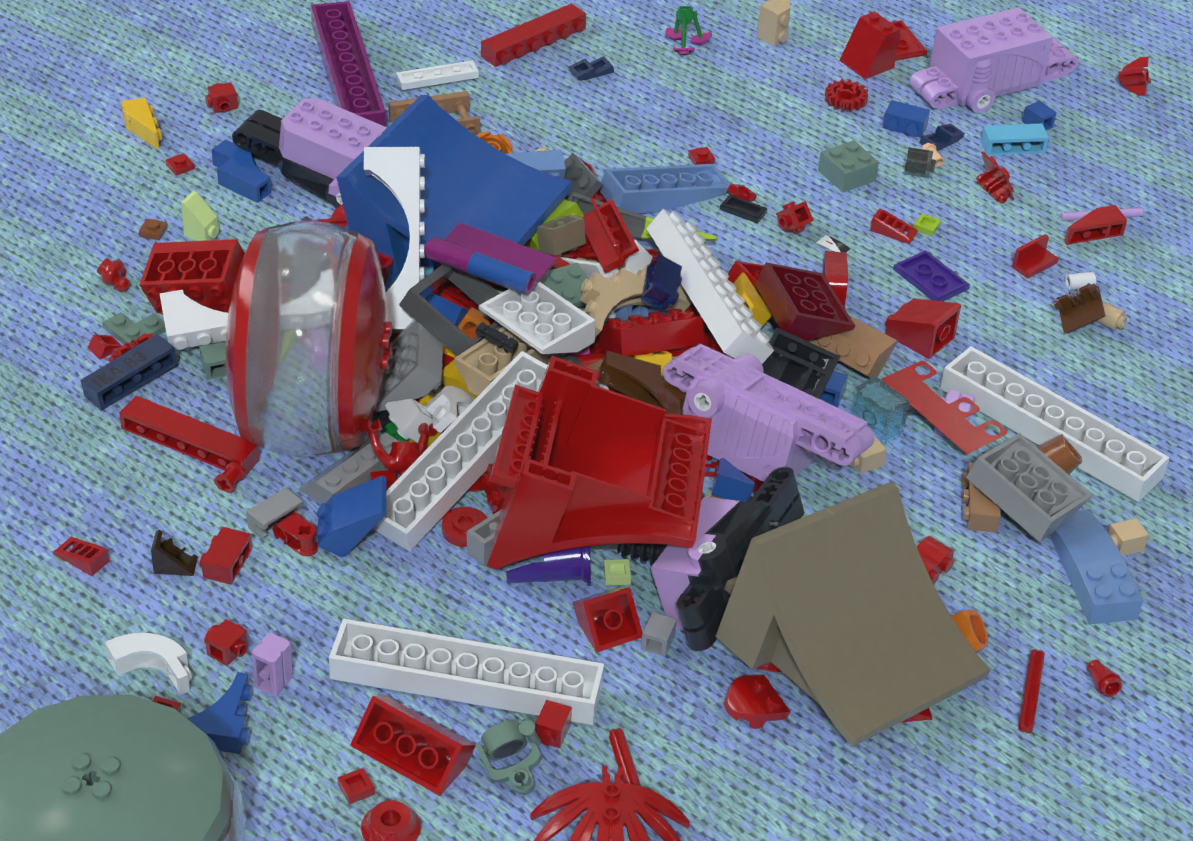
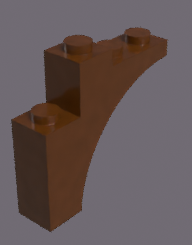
[599,351,686,415]

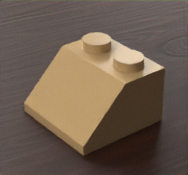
[757,0,791,47]

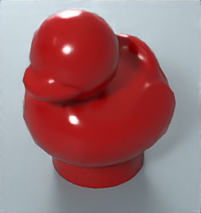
[97,258,130,292]

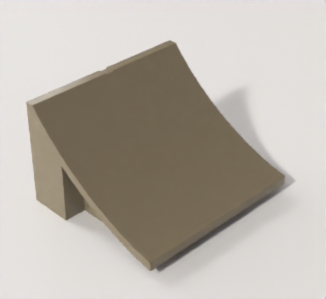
[715,482,990,747]

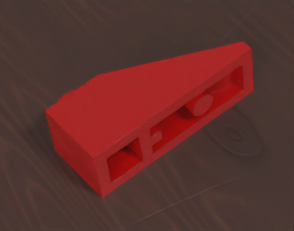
[1064,205,1127,245]

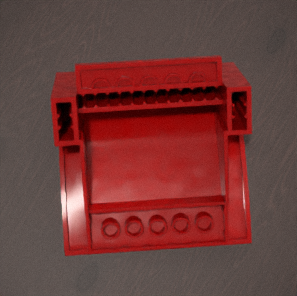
[487,355,712,569]

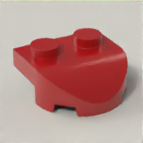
[724,675,791,729]

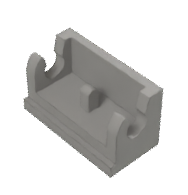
[246,488,304,538]

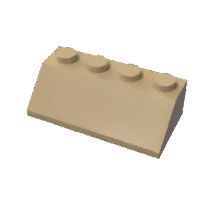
[454,326,550,396]

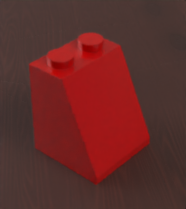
[840,11,901,80]
[885,298,961,359]

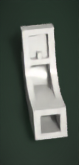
[426,386,475,433]
[105,633,192,695]

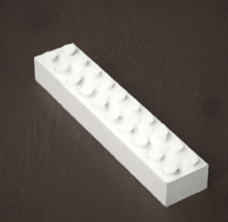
[647,209,774,363]
[940,346,1170,502]
[372,351,547,552]
[329,619,604,725]

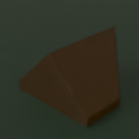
[151,530,198,576]

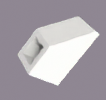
[385,399,433,443]

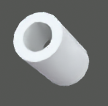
[1065,272,1096,290]

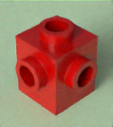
[776,201,814,234]

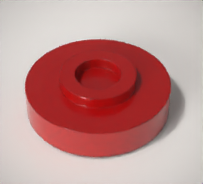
[442,507,488,547]

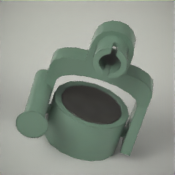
[475,720,542,795]

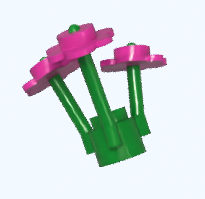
[665,6,712,55]

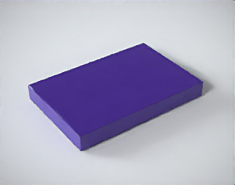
[893,250,970,301]

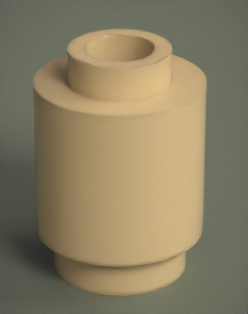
[1096,302,1127,331]

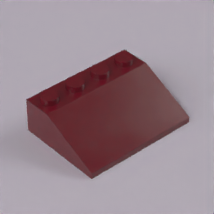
[755,262,855,341]

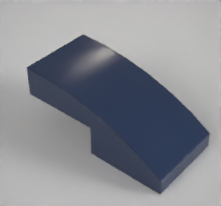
[568,56,614,80]
[919,124,965,151]

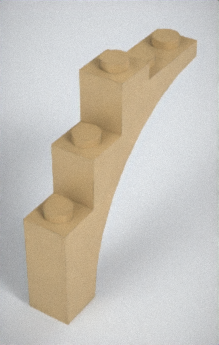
[580,263,692,337]

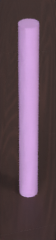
[1060,208,1143,221]

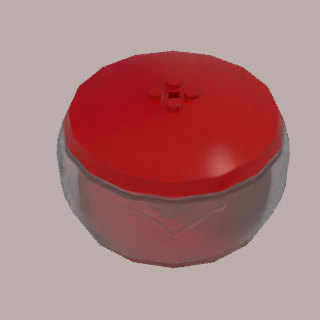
[226,220,392,458]

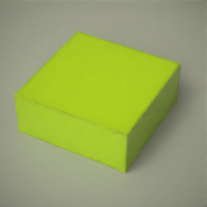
[913,213,942,236]

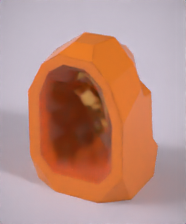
[458,307,490,340]
[951,610,988,652]

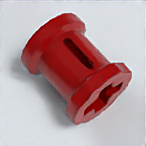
[214,461,247,493]

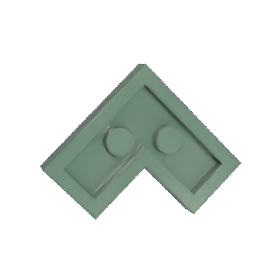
[102,313,166,345]

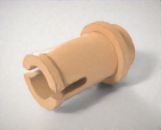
[921,143,945,167]

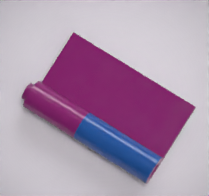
[424,222,557,295]

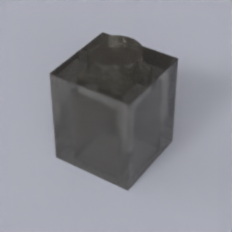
[904,147,936,178]

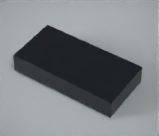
[720,194,767,224]

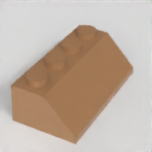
[806,315,898,381]

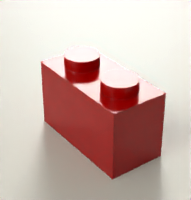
[200,526,252,585]

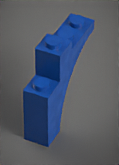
[212,139,271,203]
[187,672,253,754]

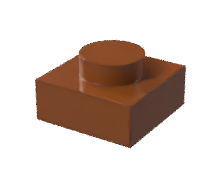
[139,219,168,241]

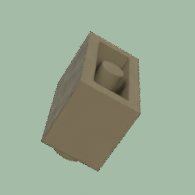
[537,214,586,257]

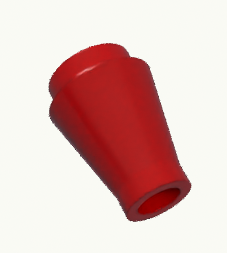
[1087,660,1122,697]

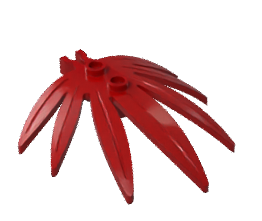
[530,766,690,841]

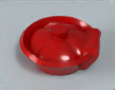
[361,800,421,841]

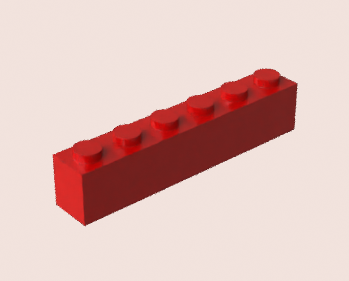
[481,3,587,67]
[119,396,260,474]

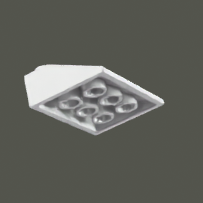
[479,282,595,354]

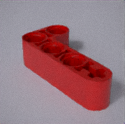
[823,251,848,308]

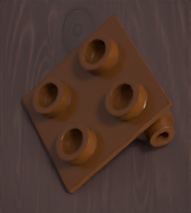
[1053,283,1106,334]

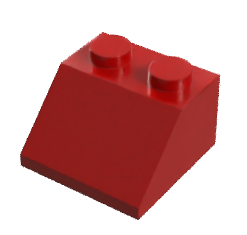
[572,587,643,652]

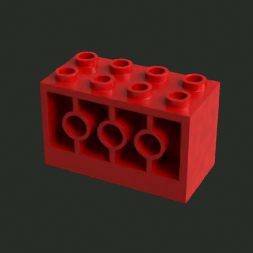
[139,239,245,314]

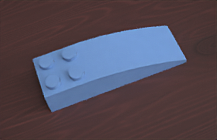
[599,164,730,214]
[1050,510,1143,625]

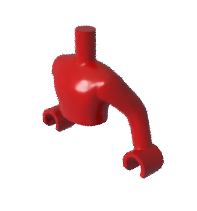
[363,419,437,477]

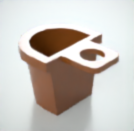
[1037,434,1082,475]

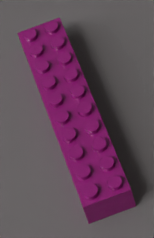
[311,1,386,127]

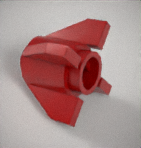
[1118,57,1151,96]

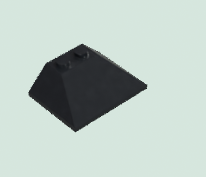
[762,327,840,399]

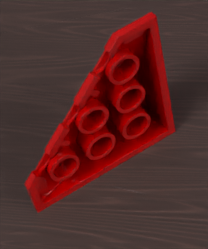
[561,199,639,260]

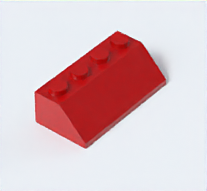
[350,696,475,796]

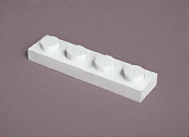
[396,60,479,90]

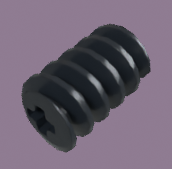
[617,543,667,566]

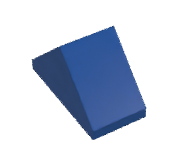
[711,458,755,502]

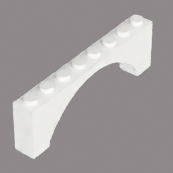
[364,147,425,333]
[160,262,343,350]

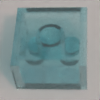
[851,376,910,446]

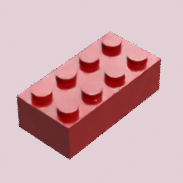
[600,309,704,357]

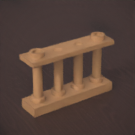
[388,91,481,135]

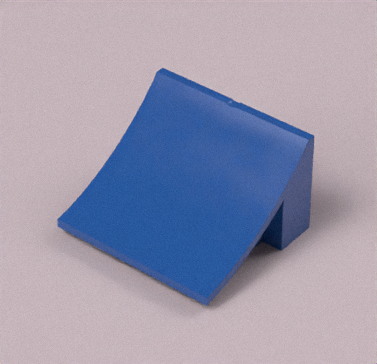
[336,95,573,276]

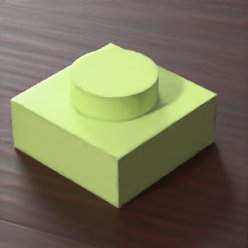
[603,559,631,585]

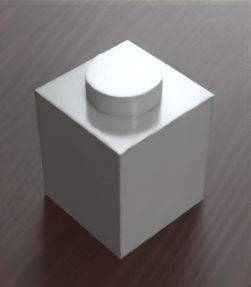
[641,612,677,657]

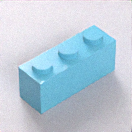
[980,123,1049,155]

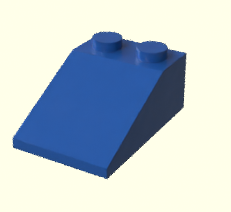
[316,476,387,557]

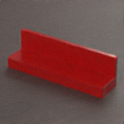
[582,198,625,273]

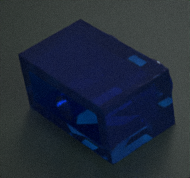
[641,254,682,311]

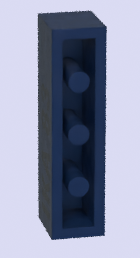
[80,334,178,411]

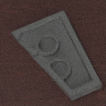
[564,152,603,198]

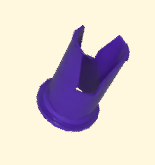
[506,546,591,586]

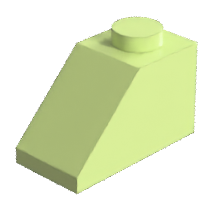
[181,191,219,241]

